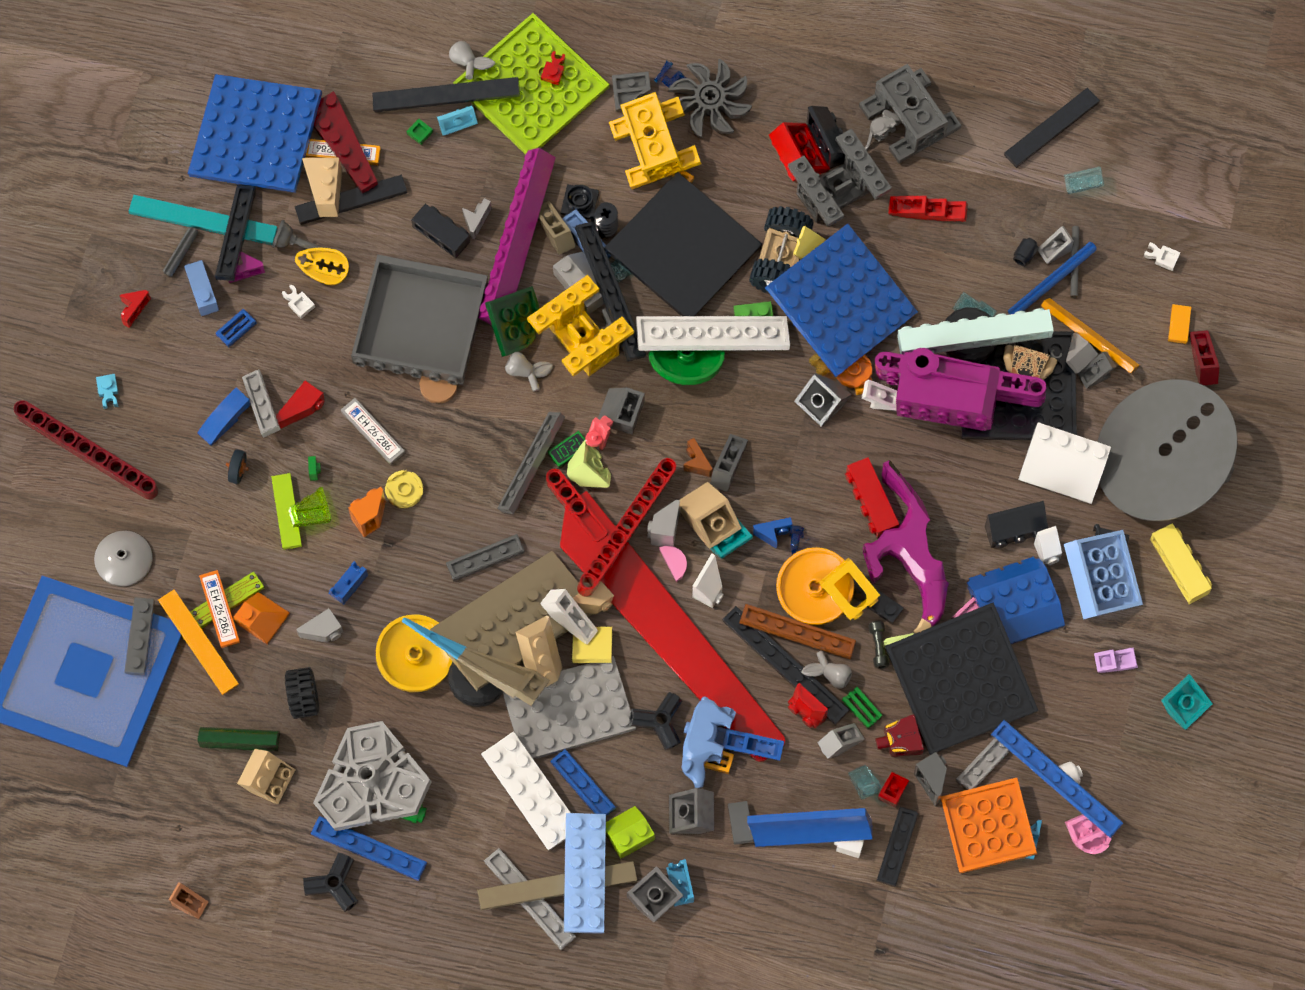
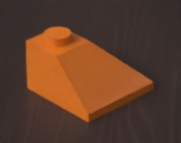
[234,592,290,644]

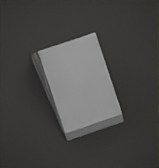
[1038,226,1074,264]
[1066,332,1098,373]

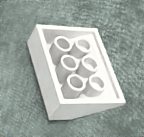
[1018,423,1111,504]

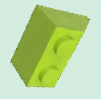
[605,806,655,859]

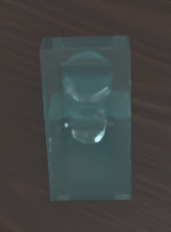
[848,765,881,800]

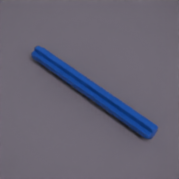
[1008,242,1097,315]

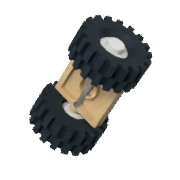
[749,206,814,293]

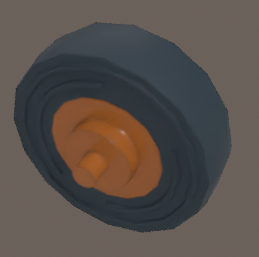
[226,449,249,484]

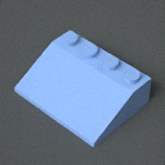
[1064,530,1143,619]

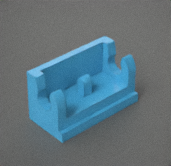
[666,859,694,906]

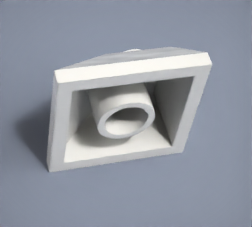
[692,554,724,608]

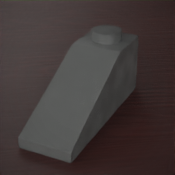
[710,434,748,492]

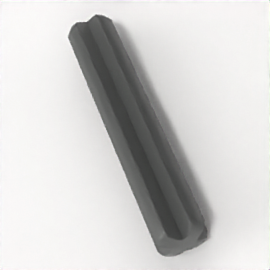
[163,227,198,277]

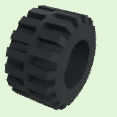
[285,667,319,719]

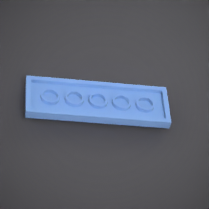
[564,813,606,933]

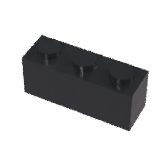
[411,203,470,259]

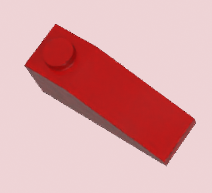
[276,380,325,429]

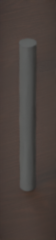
[1070,226,1079,298]

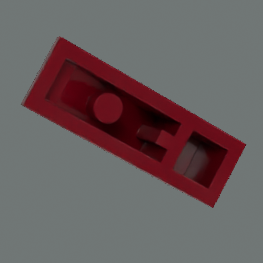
[1189,330,1219,385]

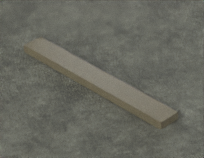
[477,861,637,911]

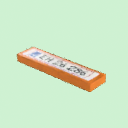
[199,570,240,648]

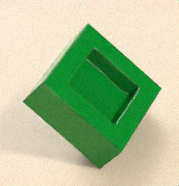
[407,119,433,145]
[308,456,321,481]

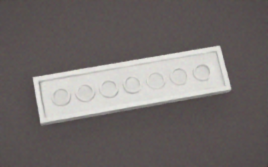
[636,316,790,351]

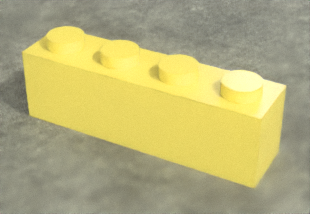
[1150,523,1212,604]

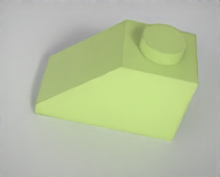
[567,441,611,488]

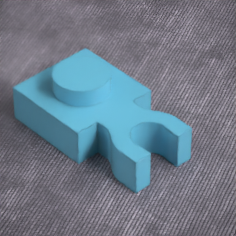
[96,374,119,409]

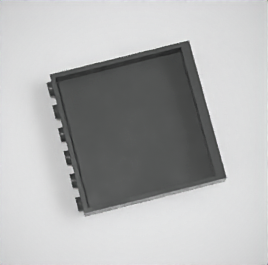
[351,254,488,385]

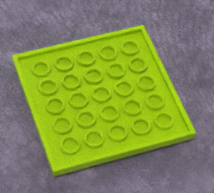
[453,13,609,155]

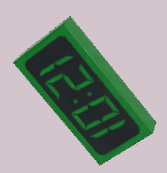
[548,431,585,468]

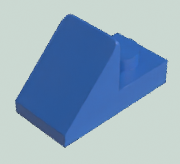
[753,517,792,548]

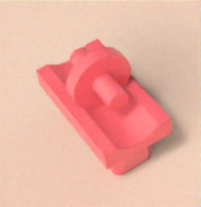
[585,415,613,450]

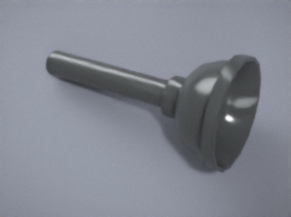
[272,219,324,249]

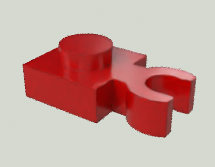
[541,51,565,85]

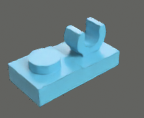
[437,106,478,136]

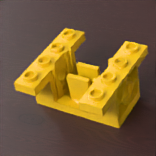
[609,92,701,189]
[527,275,634,377]

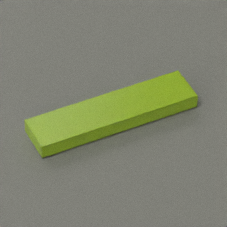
[271,473,302,550]

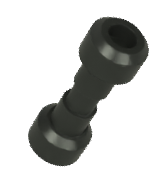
[869,621,890,669]

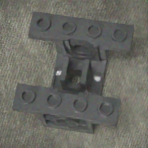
[859,64,962,164]
[788,129,892,227]

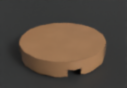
[419,376,457,404]

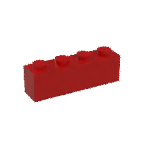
[845,457,899,539]

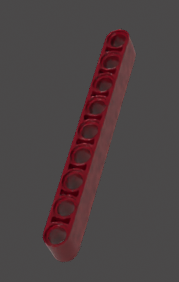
[14,400,158,500]

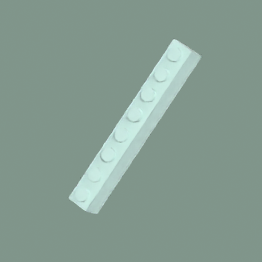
[897,308,1053,355]

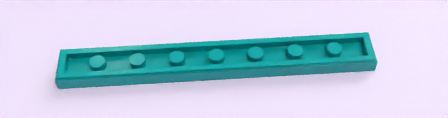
[129,195,278,245]

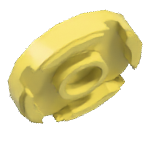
[385,470,423,508]

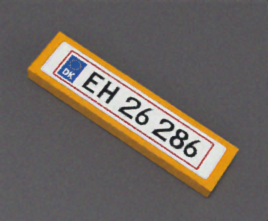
[305,139,381,165]

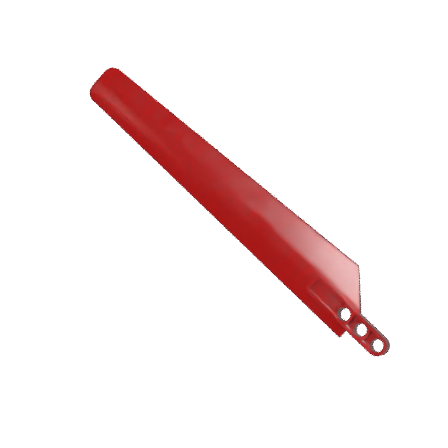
[546,469,785,762]

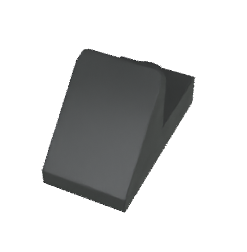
[1077,351,1116,389]

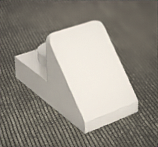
[862,380,897,410]

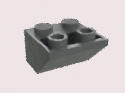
[598,387,645,435]

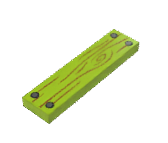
[190,571,265,629]

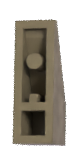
[538,201,576,255]

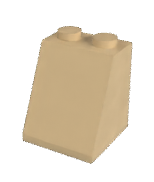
[680,482,742,549]

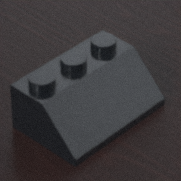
[807,106,845,169]
[985,501,1048,548]

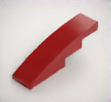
[888,196,968,221]

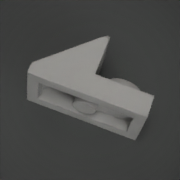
[462,198,492,240]

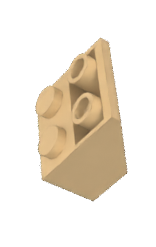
[237,749,295,804]

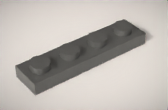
[124,597,155,675]

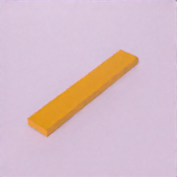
[1041,298,1140,373]
[158,590,239,695]

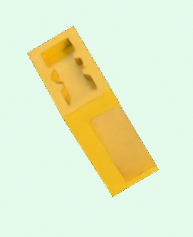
[819,558,880,620]

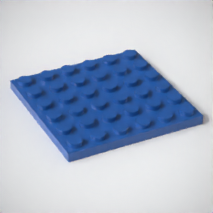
[188,74,322,193]
[765,224,918,377]

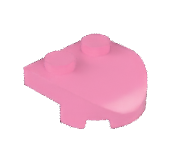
[1065,814,1113,854]

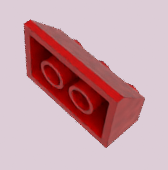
[769,122,830,181]

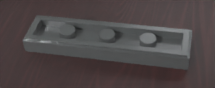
[446,534,525,582]

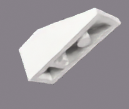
[540,589,598,644]

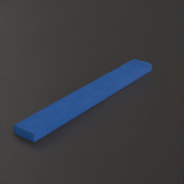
[991,720,1124,838]

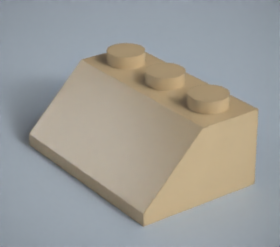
[516,616,562,687]

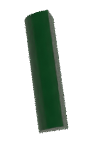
[198,727,280,751]

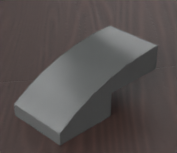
[728,801,753,845]

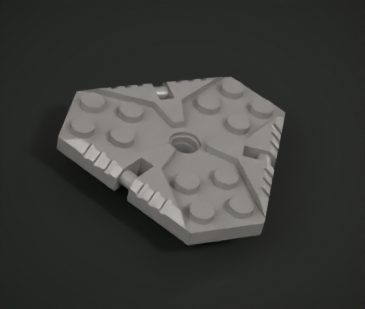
[313,721,431,831]

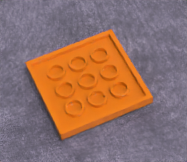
[941,778,1037,874]

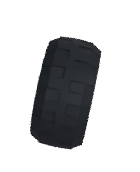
[945,307,996,364]
[448,661,503,707]

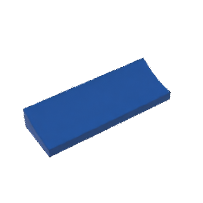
[747,808,873,847]

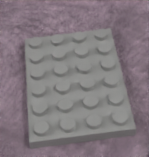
[503,656,636,760]

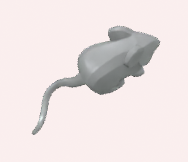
[865,110,902,150]

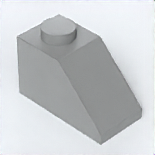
[296,608,343,643]
[817,723,865,759]

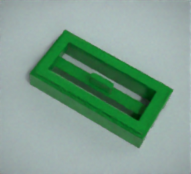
[842,687,883,729]

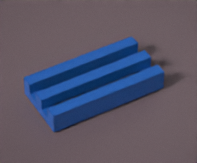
[215,309,257,348]

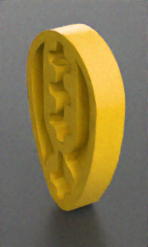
[295,248,349,286]

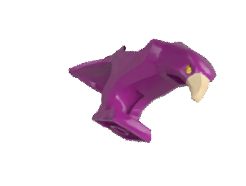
[862,460,949,633]

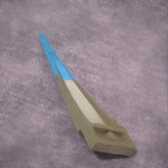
[402,618,550,706]

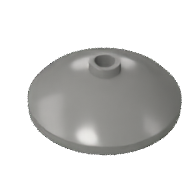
[94,531,153,587]

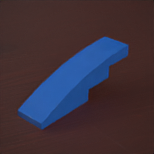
[715,727,784,761]

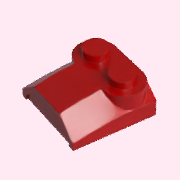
[788,683,828,728]

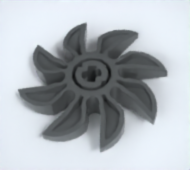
[668,59,752,138]

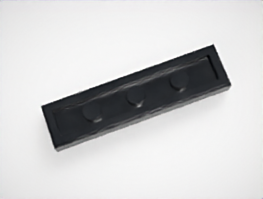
[876,806,919,887]

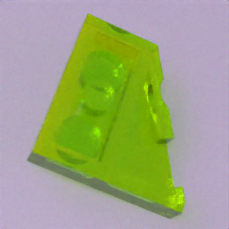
[289,487,331,527]

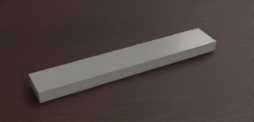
[484,848,576,950]

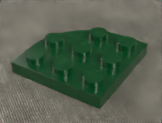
[485,286,540,357]

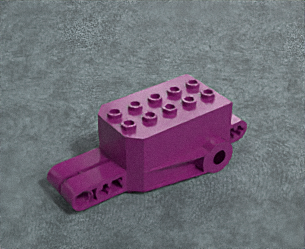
[875,348,1046,430]

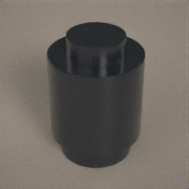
[1013,238,1039,267]

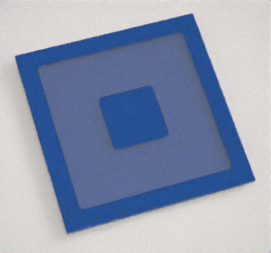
[0,576,182,767]

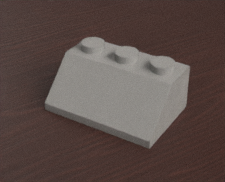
[553,252,604,315]

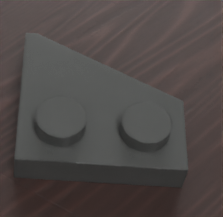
[612,72,651,112]

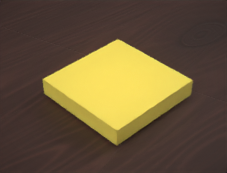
[572,627,612,663]

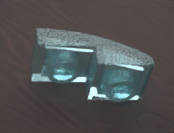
[952,292,996,317]

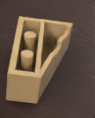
[302,158,342,217]

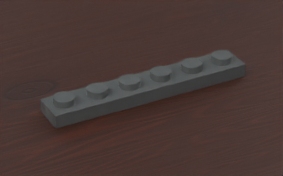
[497,412,565,514]

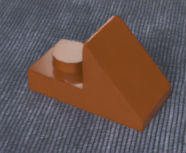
[683,438,713,477]

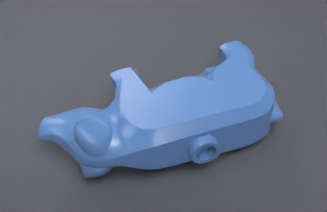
[682,697,736,788]

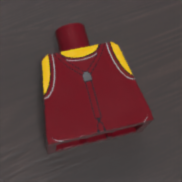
[875,714,924,757]

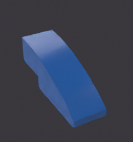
[197,388,251,446]

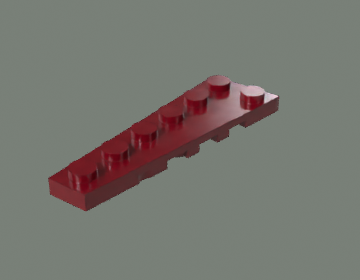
[314,91,378,194]

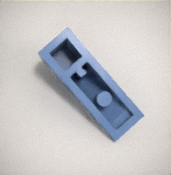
[184,260,219,316]

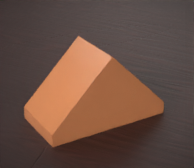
[169,882,208,919]

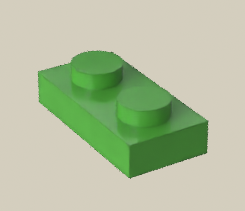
[733,301,773,316]

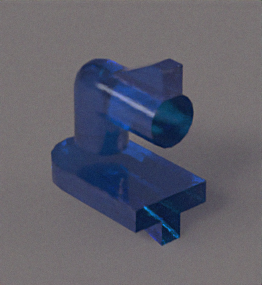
[654,60,686,88]
[789,526,804,556]

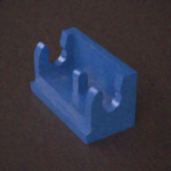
[329,561,368,605]

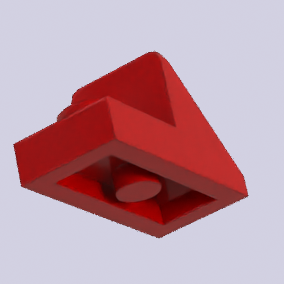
[120,290,151,328]
[878,772,909,808]

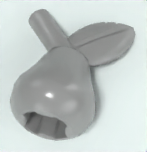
[449,41,495,80]
[505,352,553,392]
[801,651,852,689]

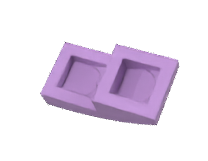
[1094,648,1138,673]

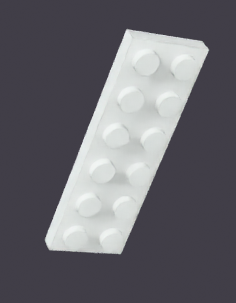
[481,731,570,851]

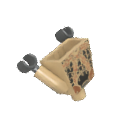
[1003,342,1062,380]

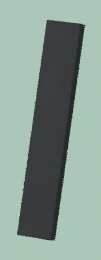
[1004,87,1100,168]
[294,174,407,225]
[215,185,256,281]

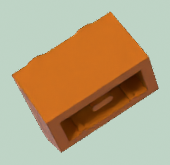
[348,487,386,537]

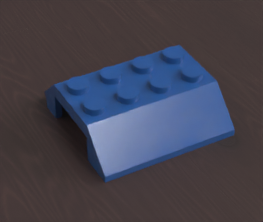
[967,556,1065,644]

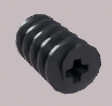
[594,202,618,238]

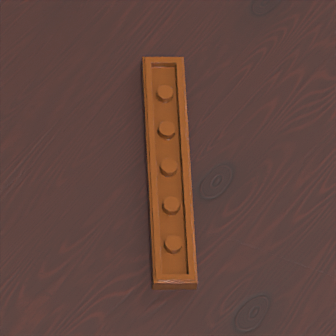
[739,604,856,659]

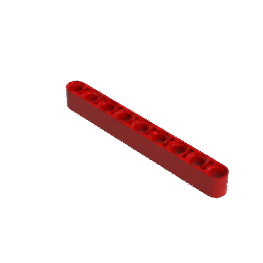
[577,458,676,597]

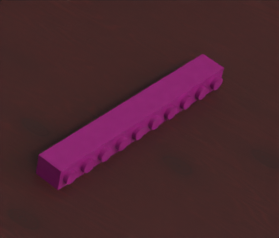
[478,148,556,326]

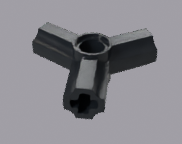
[629,692,683,750]
[303,853,358,912]

